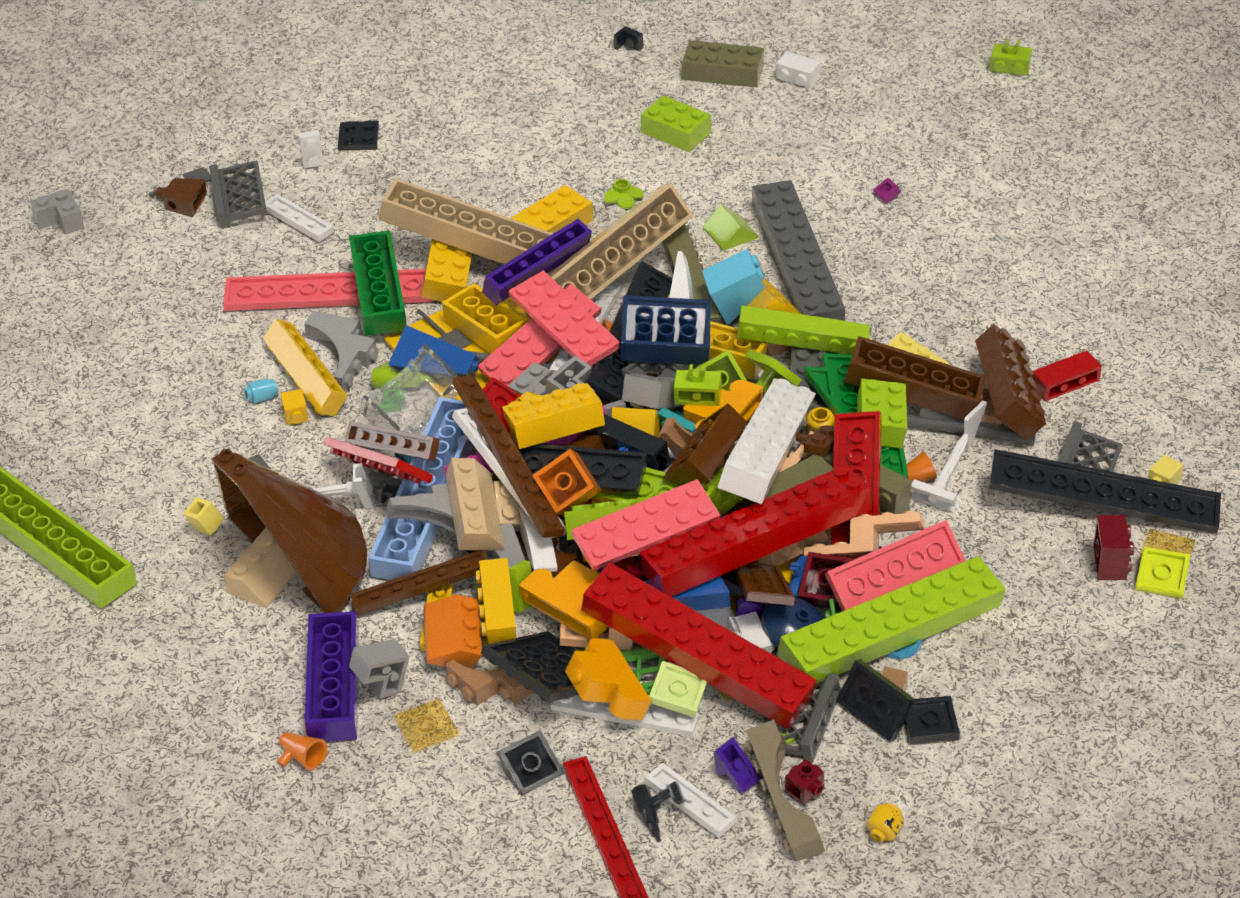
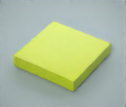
[1135,546,1191,598]

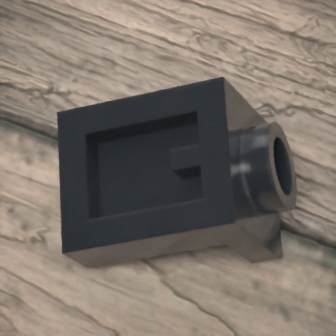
[613,26,644,51]

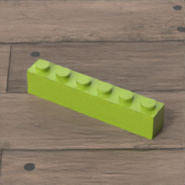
[737,305,870,355]

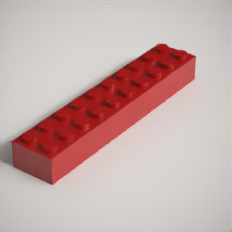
[640,465,872,597]
[581,562,817,729]

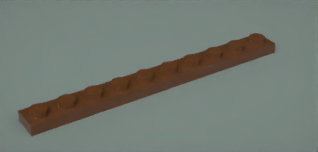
[452,376,565,538]

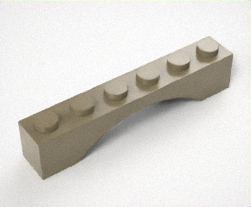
[745,719,825,861]

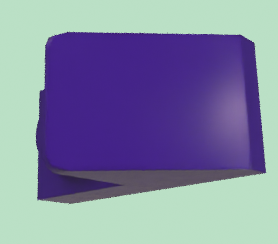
[713,737,761,794]

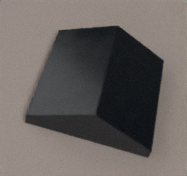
[497,730,565,795]

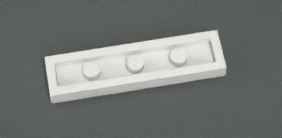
[266,194,334,242]
[645,763,736,838]

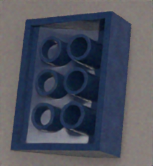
[620,295,711,365]

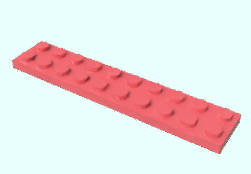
[223,269,434,311]

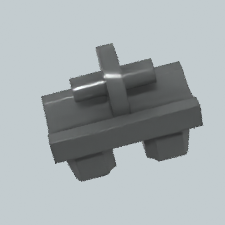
[368,471,403,503]

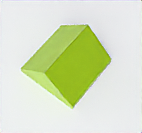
[703,204,759,251]

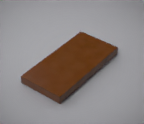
[732,563,795,606]

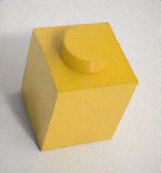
[281,389,309,425]

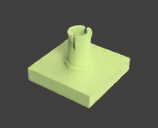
[649,661,707,718]

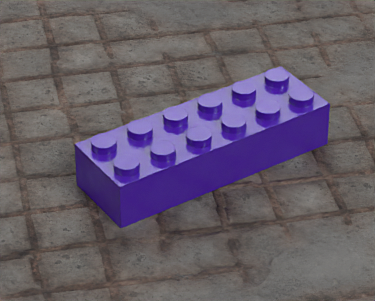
[305,611,359,741]

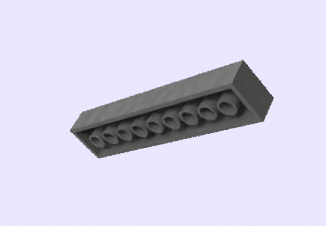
[752,180,845,321]

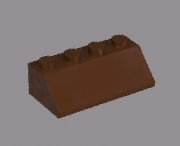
[663,403,747,485]

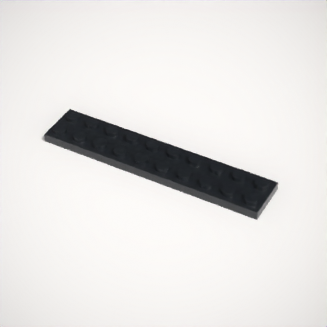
[585,261,673,403]
[988,449,1221,534]

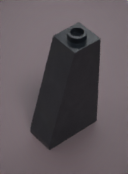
[590,414,671,472]

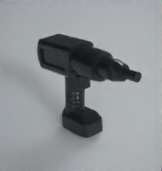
[631,781,685,843]

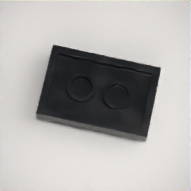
[836,659,915,742]

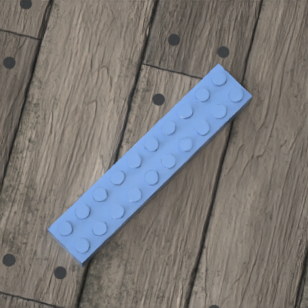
[368,397,474,580]

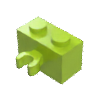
[990,38,1033,76]
[674,364,722,406]

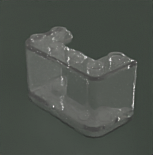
[359,344,458,434]

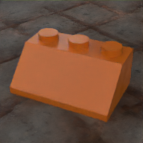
[423,594,482,669]

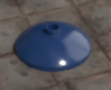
[761,597,825,647]

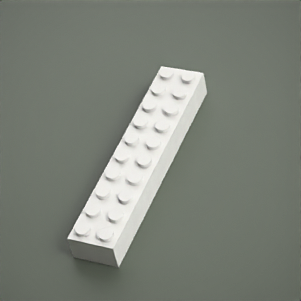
[717,378,816,504]

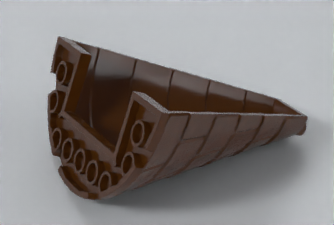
[212,449,367,613]

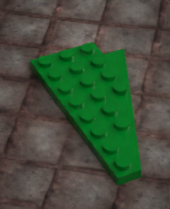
[804,353,908,478]

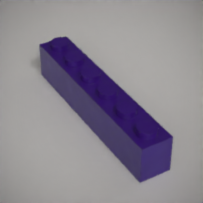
[482,219,592,306]

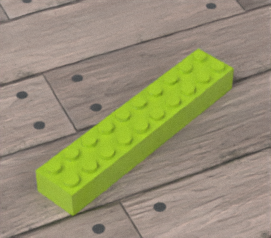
[0,466,137,609]
[777,556,1006,684]

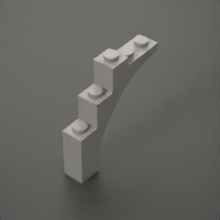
[385,484,525,575]

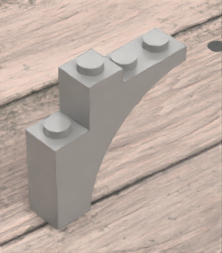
[304,311,378,391]

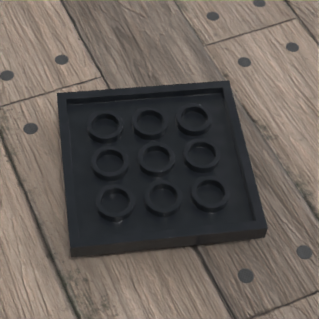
[481,631,579,703]

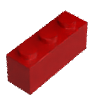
[1032,350,1102,402]

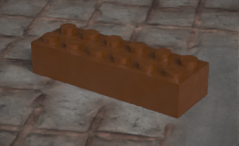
[975,324,1046,440]
[844,336,985,420]

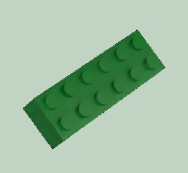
[349,230,407,336]

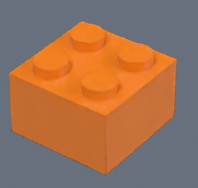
[532,449,602,517]

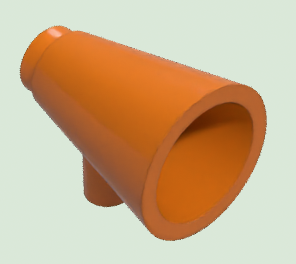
[907,451,937,482]
[277,732,328,771]

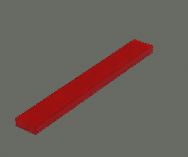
[563,756,649,898]

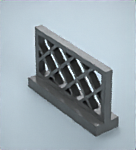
[209,160,267,229]
[1058,421,1123,472]
[763,673,841,763]

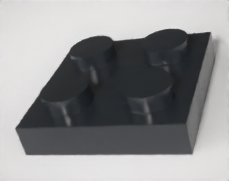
[338,120,379,151]
[905,696,960,744]

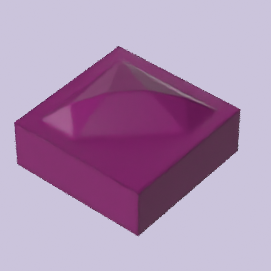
[873,177,901,204]

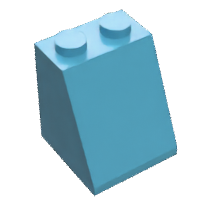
[702,249,765,324]

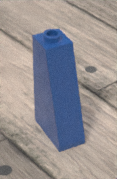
[388,325,480,377]
[645,576,730,612]

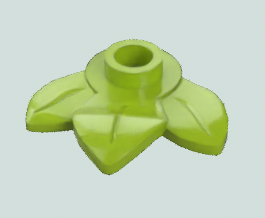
[604,179,644,210]

